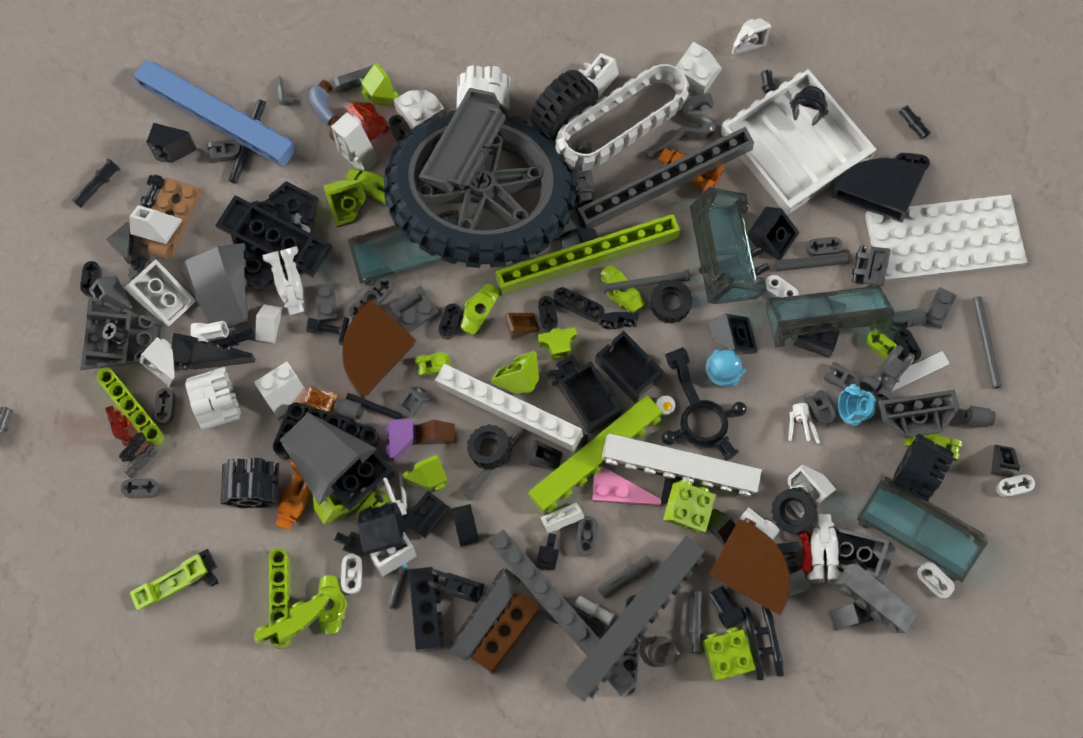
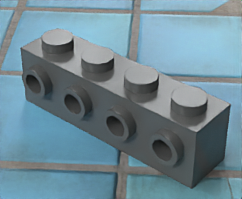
[835,564,917,634]

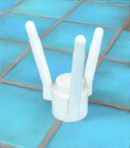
[788,403,820,444]
[377,471,409,517]

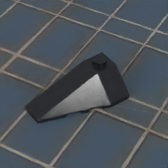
[172,333,256,371]

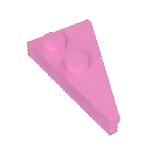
[592,466,661,506]

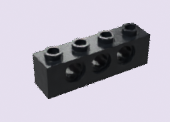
[409,567,444,652]

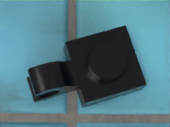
[332,531,364,558]
[536,533,559,570]
[190,548,219,587]

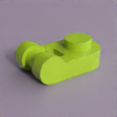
[415,352,451,377]

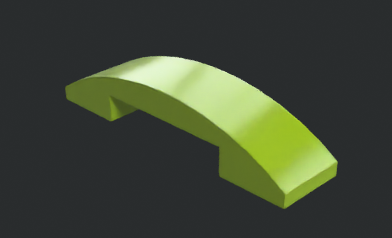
[129,554,207,610]

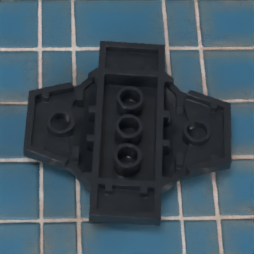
[215,181,332,292]

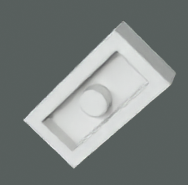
[540,502,584,533]

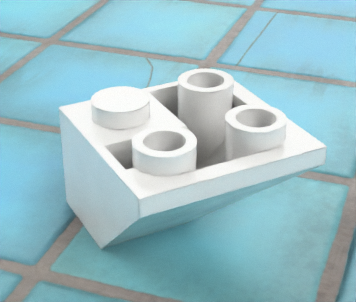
[129,205,182,244]

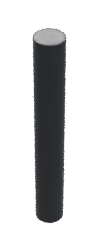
[346,393,402,420]

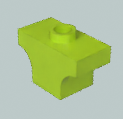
[538,327,577,360]

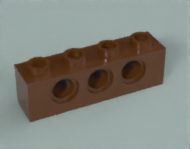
[472,592,540,674]

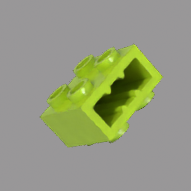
[663,480,716,533]
[702,628,755,682]

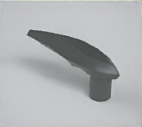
[277,75,294,106]

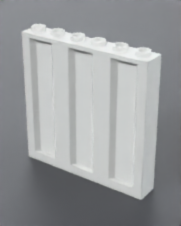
[720,69,877,215]

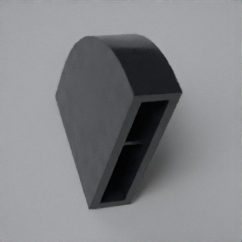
[833,158,926,223]

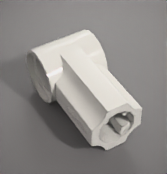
[190,321,229,344]
[740,507,780,539]

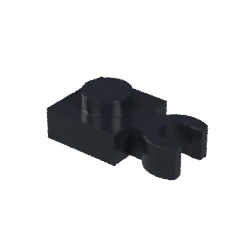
[547,355,580,386]

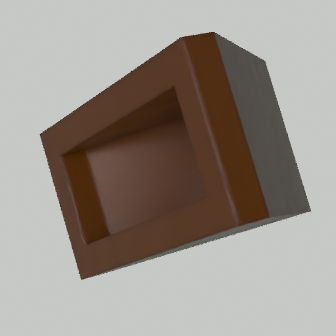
[505,312,539,340]
[416,419,455,445]

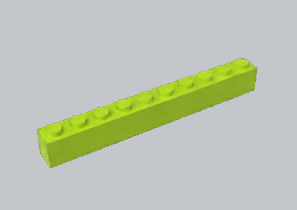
[496,214,680,295]

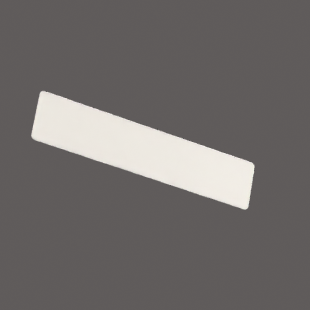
[881,351,950,391]

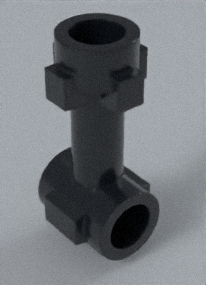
[140,174,165,209]

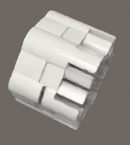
[456,65,510,114]
[185,367,241,431]

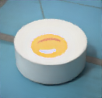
[656,396,675,416]

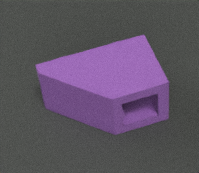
[386,419,414,462]

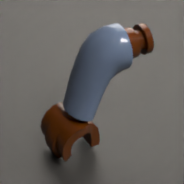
[309,80,341,141]

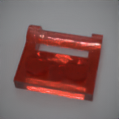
[105,405,133,446]

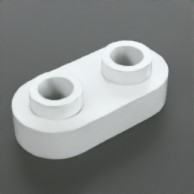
[764,275,799,306]
[341,554,363,595]
[917,562,955,598]

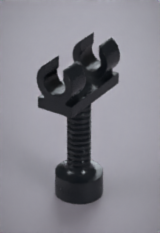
[306,317,353,346]

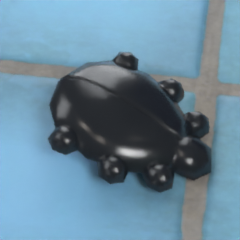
[128,256,148,279]

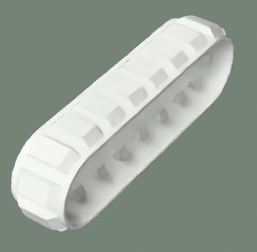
[555,64,689,171]

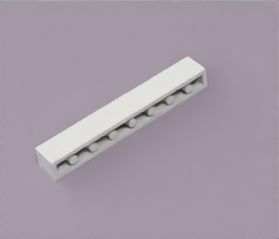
[435,364,583,452]
[601,434,762,496]

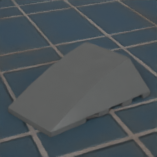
[180,243,248,328]
[80,296,166,370]
[280,413,377,505]

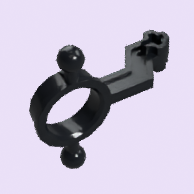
[661,347,747,448]

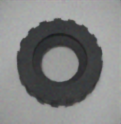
[650,280,693,324]
[467,424,512,470]
[771,488,818,533]

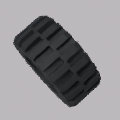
[530,70,599,141]

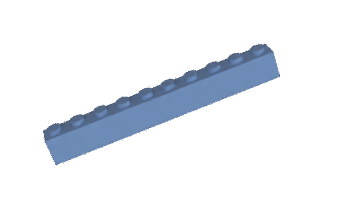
[134,59,296,168]

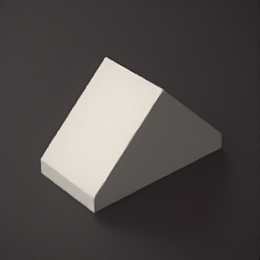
[255,304,283,344]

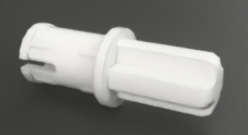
[575,596,614,625]

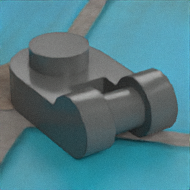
[207,140,240,163]
[823,362,861,390]
[804,389,835,425]

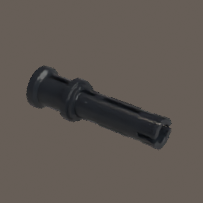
[72,158,121,208]

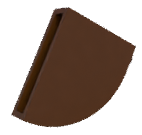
[342,300,416,398]
[709,517,791,616]

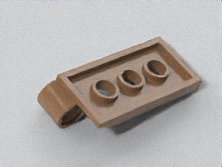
[138,177,202,260]

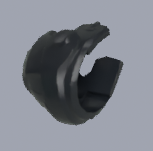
[789,86,829,126]

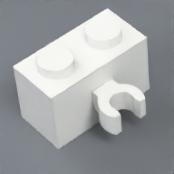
[578,54,619,98]
[370,533,417,577]

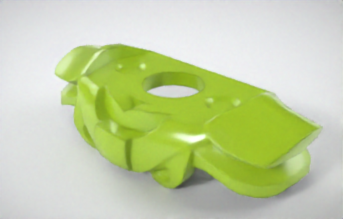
[601,265,645,313]
[461,284,499,335]
[318,575,347,634]

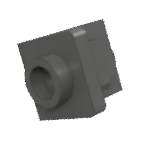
[397,386,430,418]

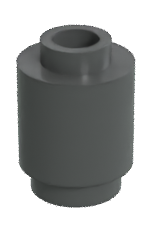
[333,398,364,422]
[964,406,996,428]

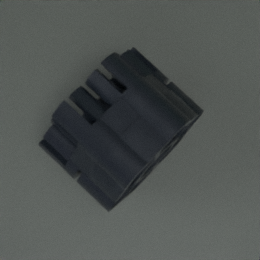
[892,433,954,502]
[220,458,279,509]

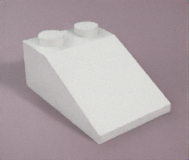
[124,259,196,327]

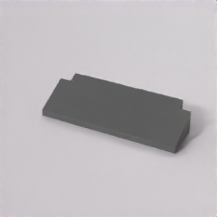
[419,88,506,194]

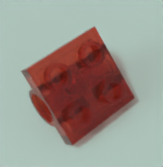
[344,101,390,141]

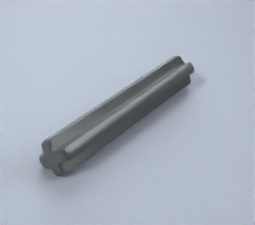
[774,253,848,271]

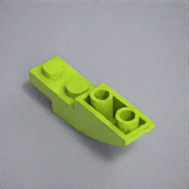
[254,593,330,644]

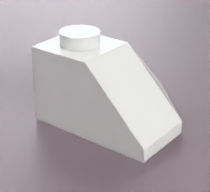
[732,18,771,56]
[788,465,836,518]

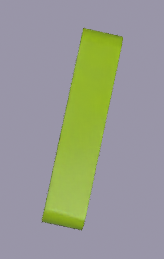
[97,368,164,446]
[269,548,291,649]

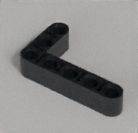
[273,402,380,460]

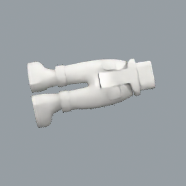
[263,246,304,315]
[807,514,842,584]

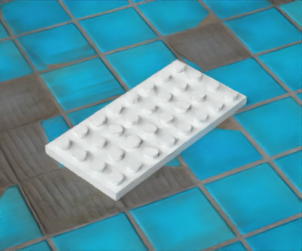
[865,195,1027,282]

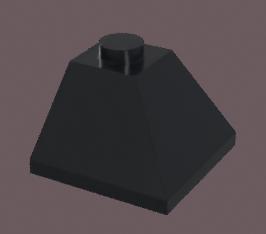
[708,313,757,354]

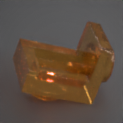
[304,386,339,413]

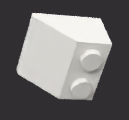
[139,337,175,387]
[254,362,311,419]

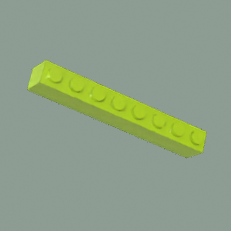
[528,395,662,514]

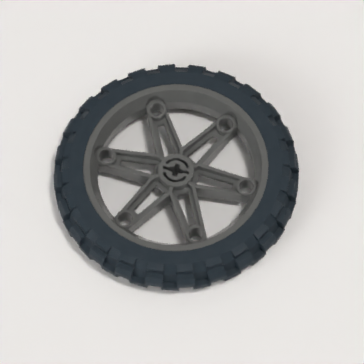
[384,110,576,268]

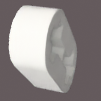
[996,474,1035,498]

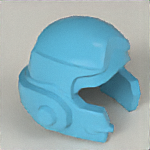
[706,349,746,387]
[838,384,877,426]

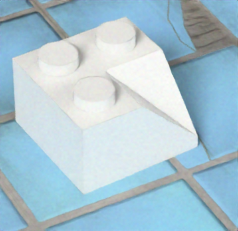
[676,42,722,94]
[394,90,445,130]

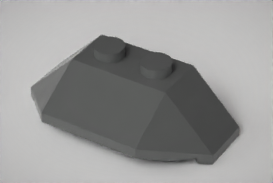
[878,390,959,438]

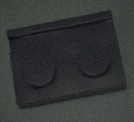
[405,490,450,539]

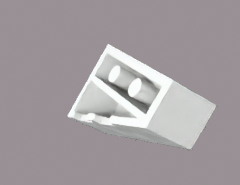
[331,112,379,171]

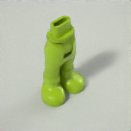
[345,168,386,205]

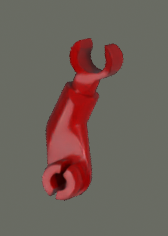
[797,531,813,575]

